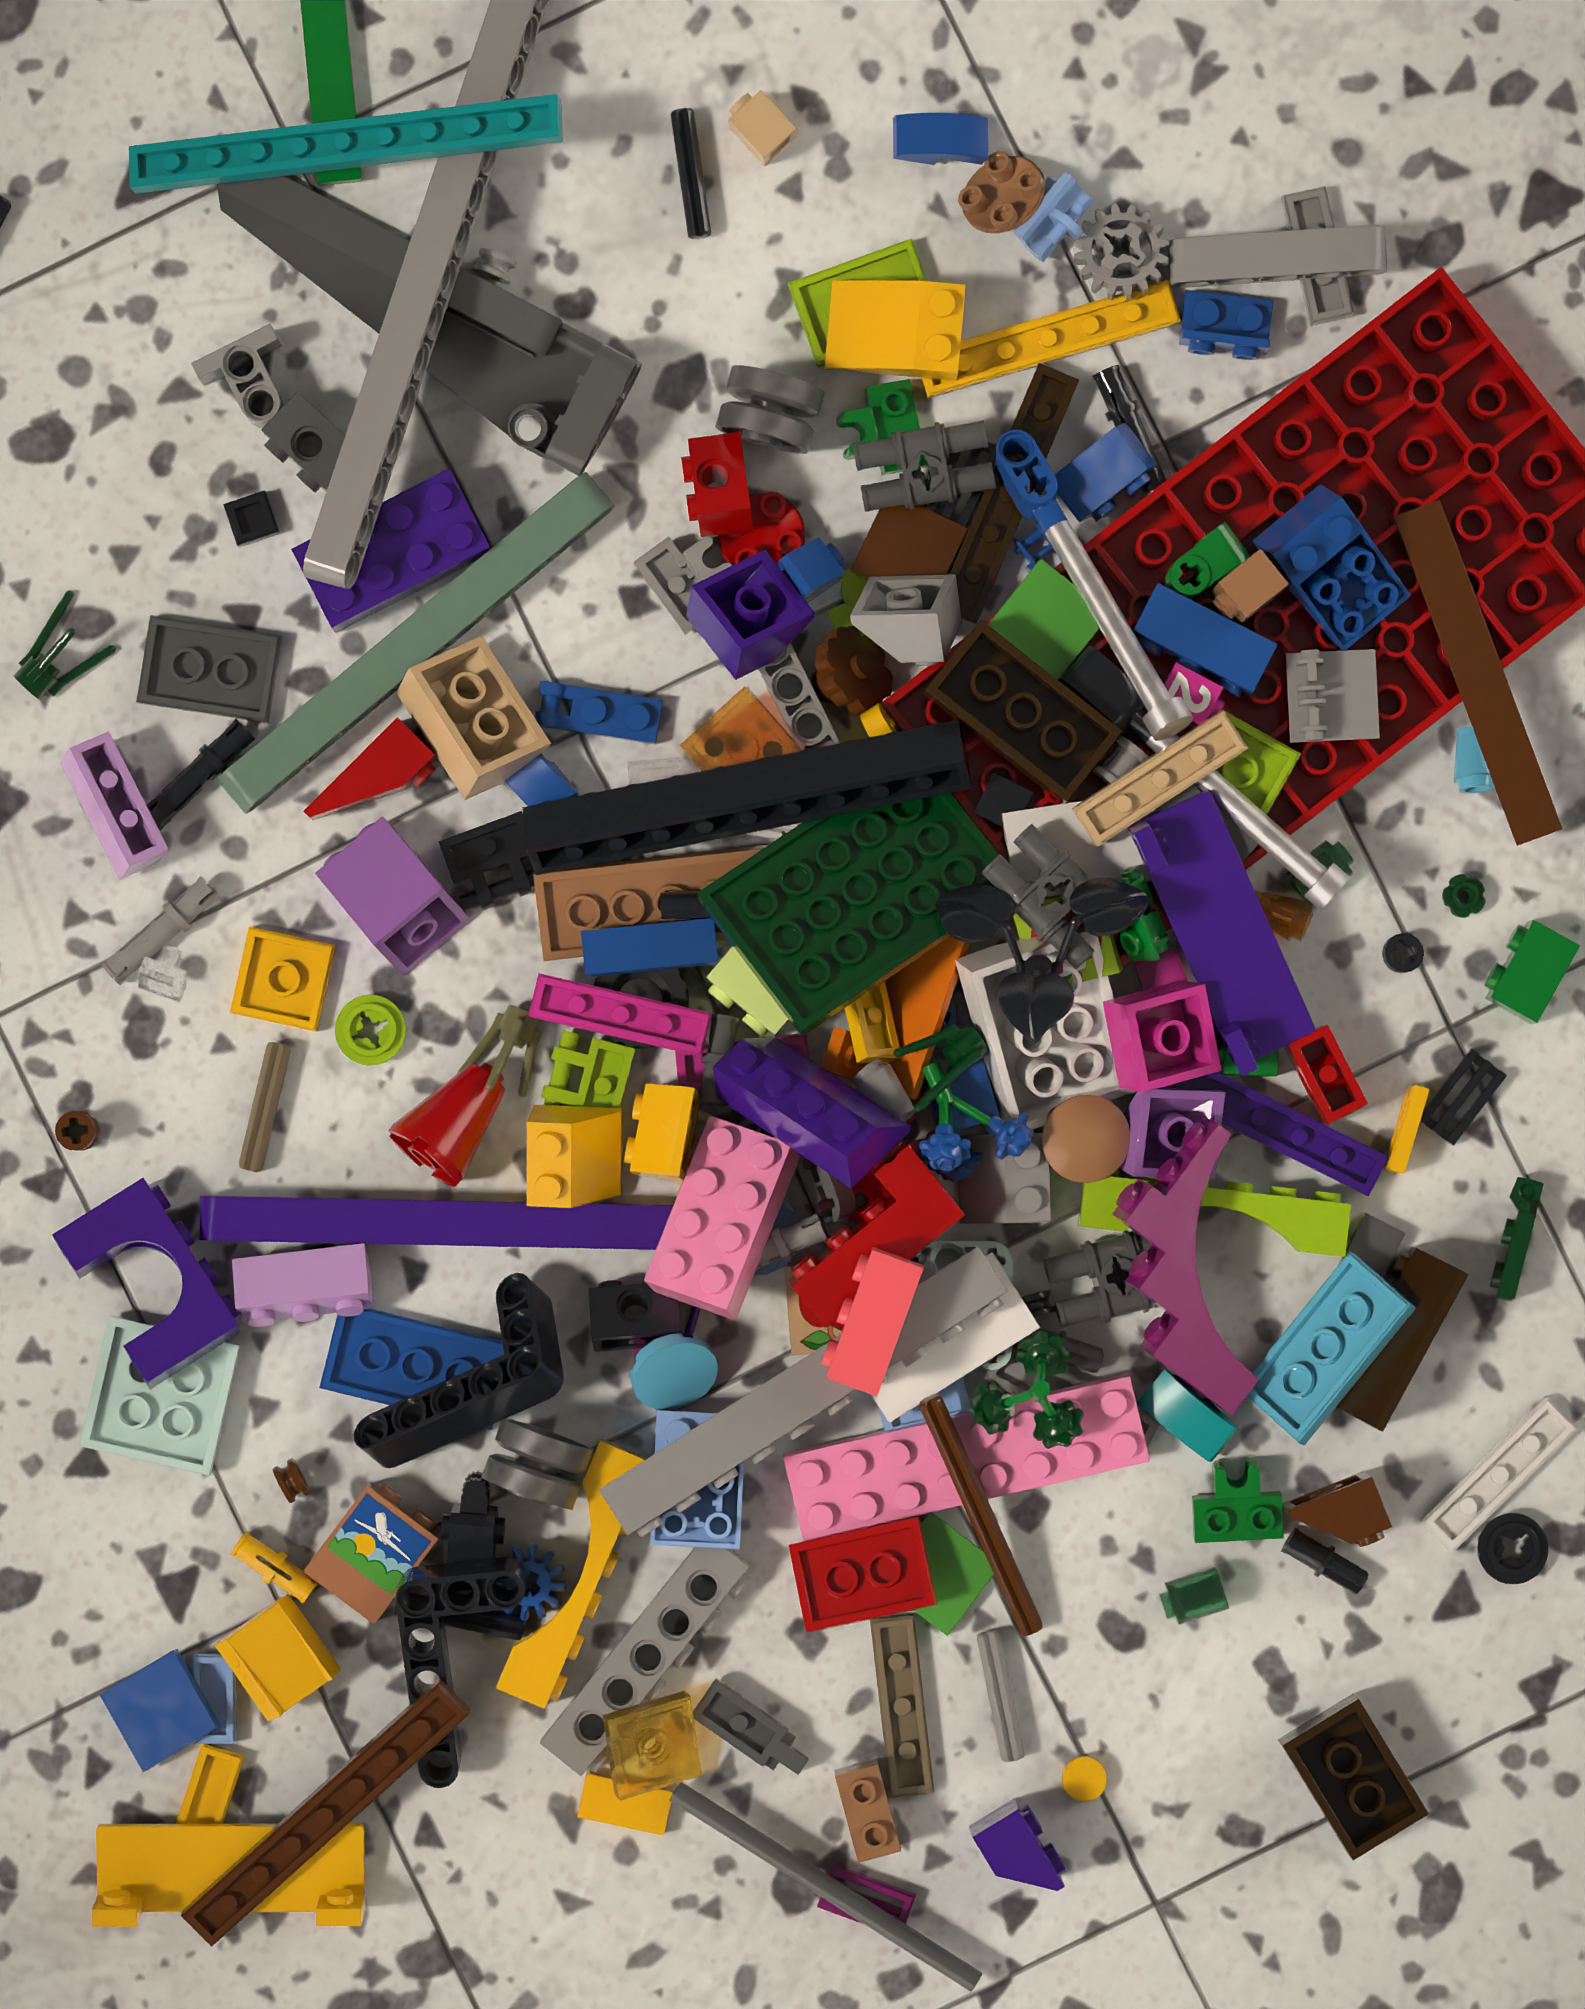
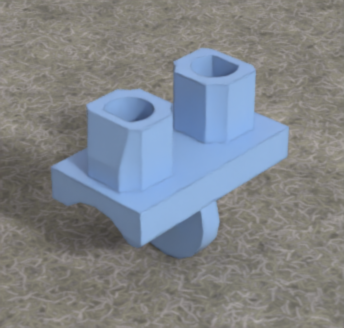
[1014,172,1094,262]

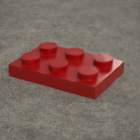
[789,1517,938,1633]

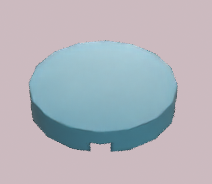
[629,1333,719,1410]

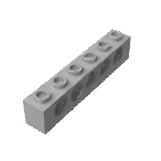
[540,1547,750,1776]

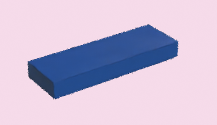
[581,918,718,977]

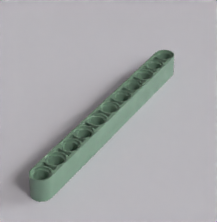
[217,472,615,814]

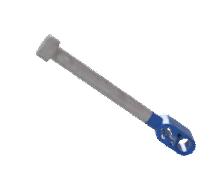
[995,430,1193,741]

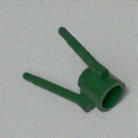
[14,590,116,699]
[893,1023,989,1112]

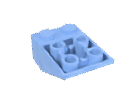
[650,1410,744,1549]

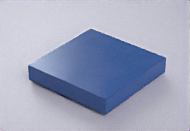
[100,1649,221,1772]

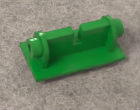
[1111,866,1169,961]

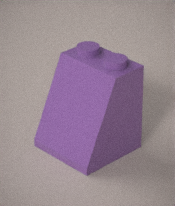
[315,816,471,977]

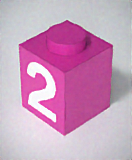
[1164,663,1226,728]

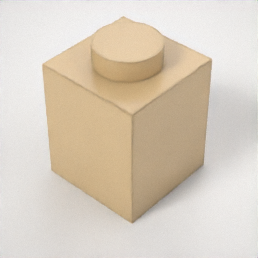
[728,90,797,166]

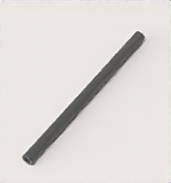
[669,1782,982,1992]

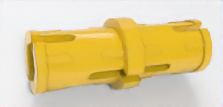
[230,1531,318,1604]

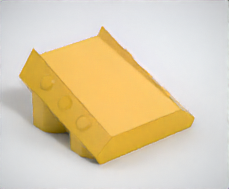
[215,1593,341,1721]

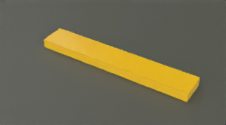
[921,279,1181,399]

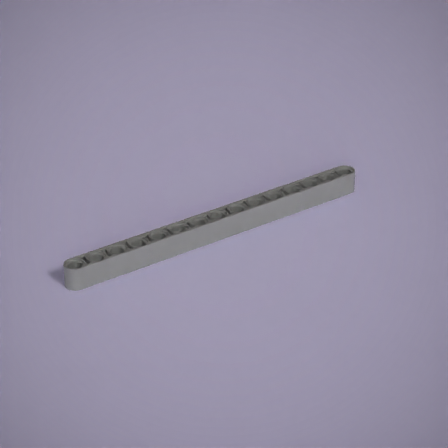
[303,0,549,589]

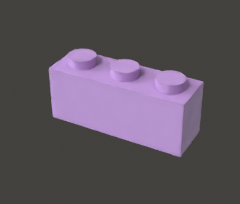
[60,731,168,880]
[232,1243,374,1327]

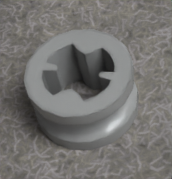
[472,248,517,284]

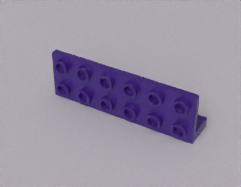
[1127,790,1316,1076]

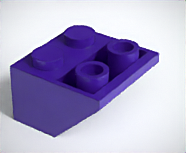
[969,1798,1067,1891]

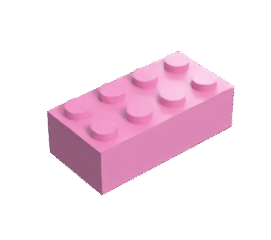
[644,1115,800,1321]

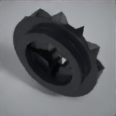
[1477,1513,1548,1584]

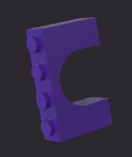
[52,1178,242,1390]

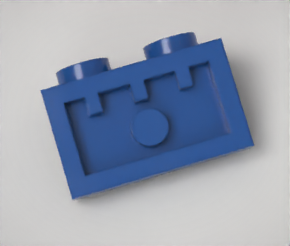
[1179,290,1274,360]

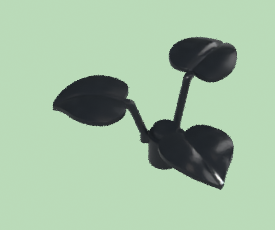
[935,878,1149,1044]

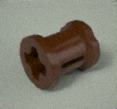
[55,1111,100,1151]

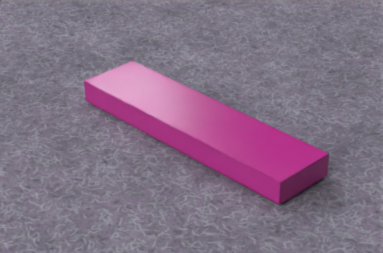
[528,973,712,1057]

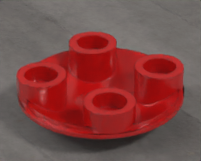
[718,491,806,566]

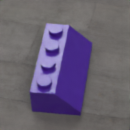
[713,1037,910,1188]

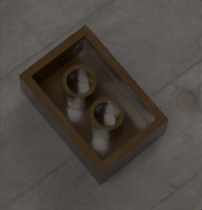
[1278,1694,1429,1860]

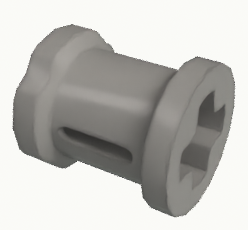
[1093,735,1149,784]

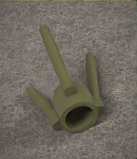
[455,1004,543,1097]

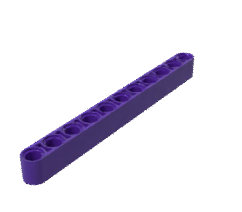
[199,1196,674,1250]

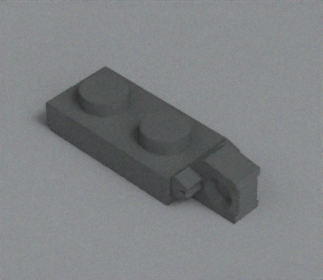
[690,1678,809,1775]

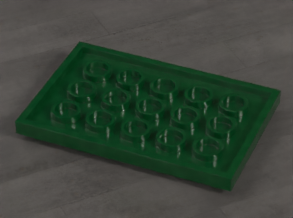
[697,793,999,1036]

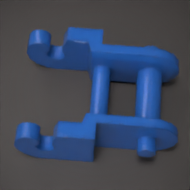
[1013,522,1054,573]

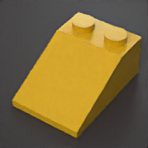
[825,280,966,381]

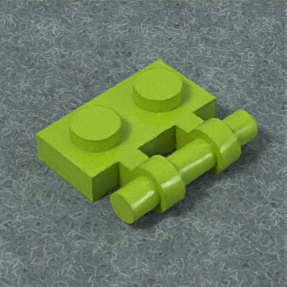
[541,1030,636,1108]

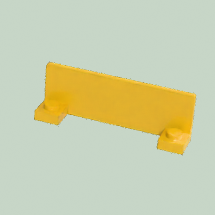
[92,1823,365,1927]

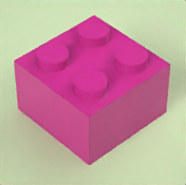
[1103,980,1222,1093]

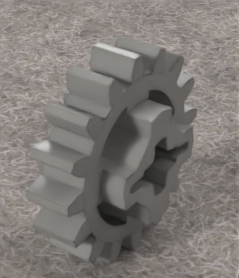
[1074,203,1169,301]

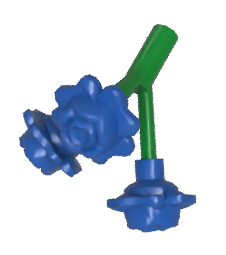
[919,1062,1034,1182]

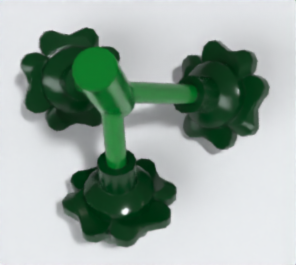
[969,1330,1084,1449]

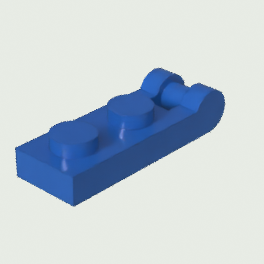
[535,681,663,745]

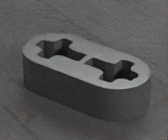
[798,1153,856,1224]

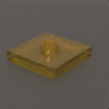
[602,1690,702,1801]

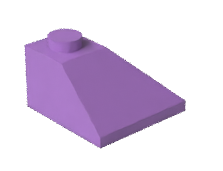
[1119,1088,1226,1179]

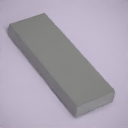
[1281,186,1354,326]

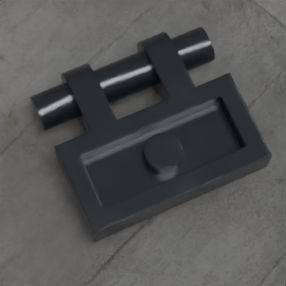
[438,811,535,913]

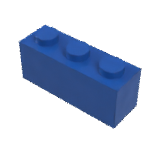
[1133,583,1278,698]

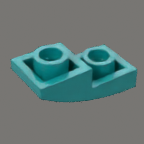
[1137,1369,1239,1462]

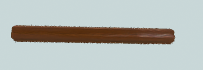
[920,1394,1043,1636]

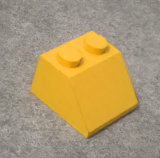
[624,1084,700,1183]
[527,1104,622,1208]

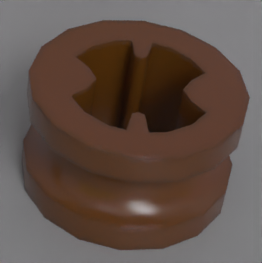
[272,1458,311,1503]

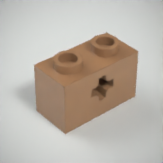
[1211,549,1289,625]
[834,1759,901,1863]

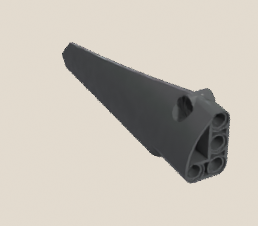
[217,176,642,477]

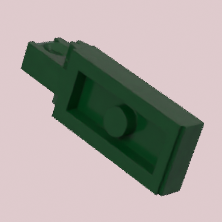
[1490,1177,1544,1302]

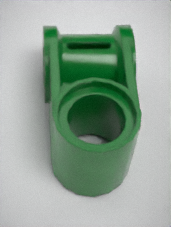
[1165,522,1251,600]

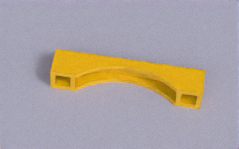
[496,1439,647,1709]

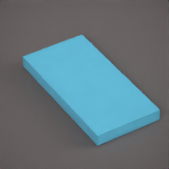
[1247,1251,1416,1446]

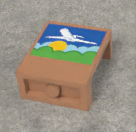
[303,1482,441,1625]

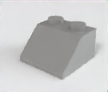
[850,574,962,666]
[959,1133,1051,1224]

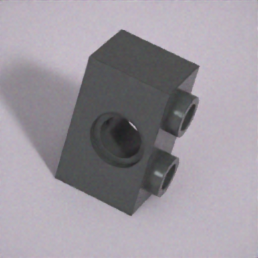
[261,391,345,493]

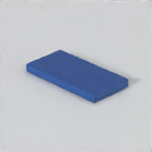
[319,1309,504,1430]

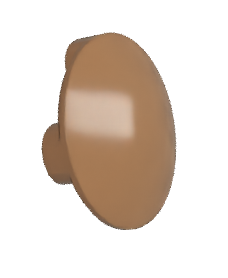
[958,151,1045,234]
[1042,1095,1130,1183]

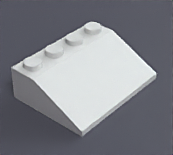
[955,928,1136,1130]

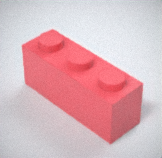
[821,1247,924,1396]

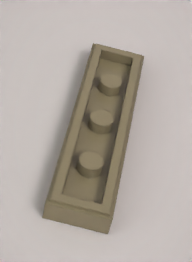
[870,1614,935,1798]

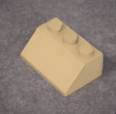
[396,636,551,800]

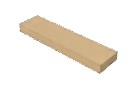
[1072,710,1248,847]

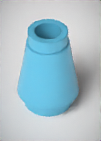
[1454,726,1495,794]

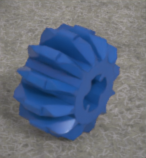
[495,1544,567,1620]

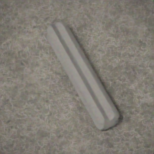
[977,1630,1025,1762]

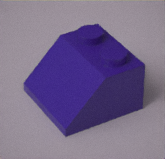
[686,550,815,680]

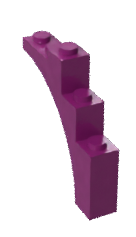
[1112,1117,1259,1416]

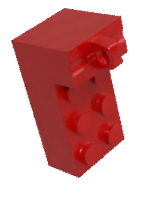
[788,1141,965,1328]

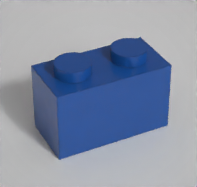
[1054,423,1157,522]

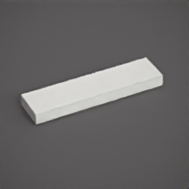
[1419,1397,1578,1553]

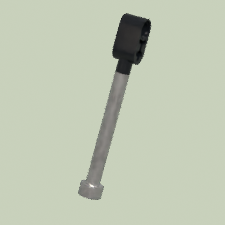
[1059,646,1351,911]

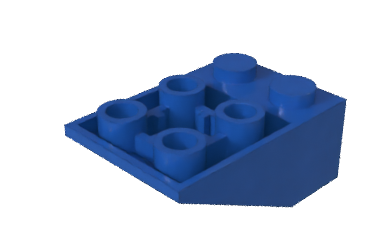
[1252,484,1411,651]

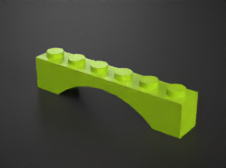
[1077,1168,1351,1257]

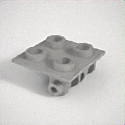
[1286,649,1380,743]

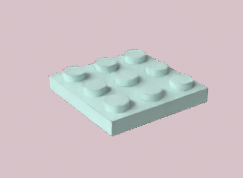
[79,1315,241,1476]

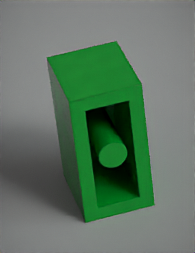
[1484,920,1580,1024]

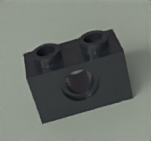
[588,1280,682,1352]

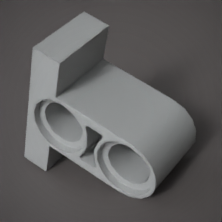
[191,324,284,428]

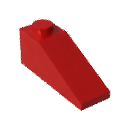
[303,717,437,820]

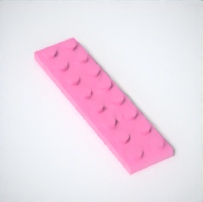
[783,1373,1150,1541]

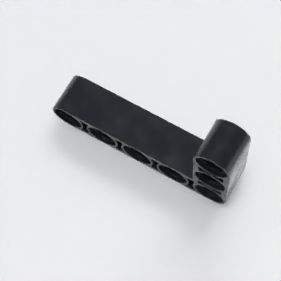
[354,1273,564,1469]
[396,1557,528,1788]

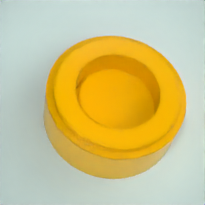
[1062,1756,1107,1802]

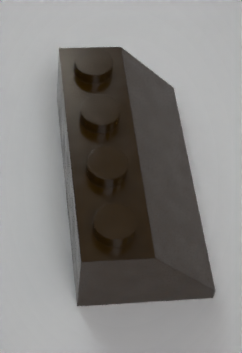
[1336,1247,1469,1432]

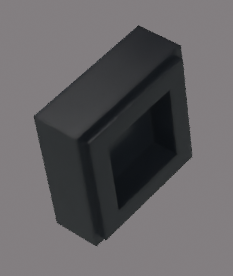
[223,490,280,547]
[973,773,1033,828]

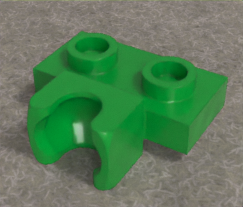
[836,379,927,475]
[1192,1458,1284,1543]

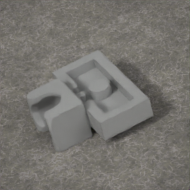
[633,536,732,635]

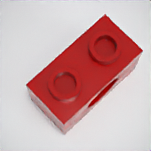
[681,432,753,537]
[1284,1024,1368,1124]

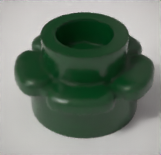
[1442,874,1486,918]

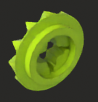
[335,995,406,1066]

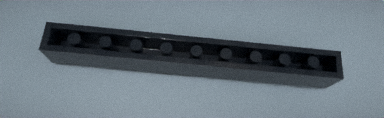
[522,720,972,875]

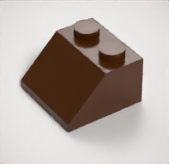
[1282,1471,1392,1547]

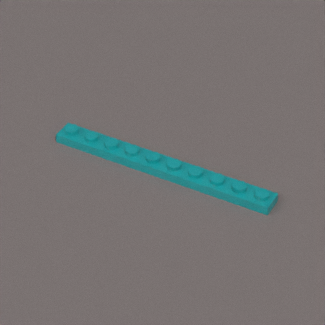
[129,94,563,194]

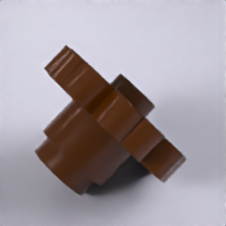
[811,626,893,716]

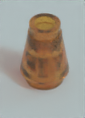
[1255,889,1314,941]

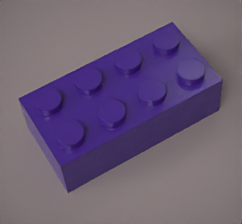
[291,468,490,633]

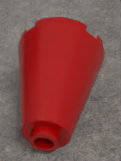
[388,1062,506,1187]

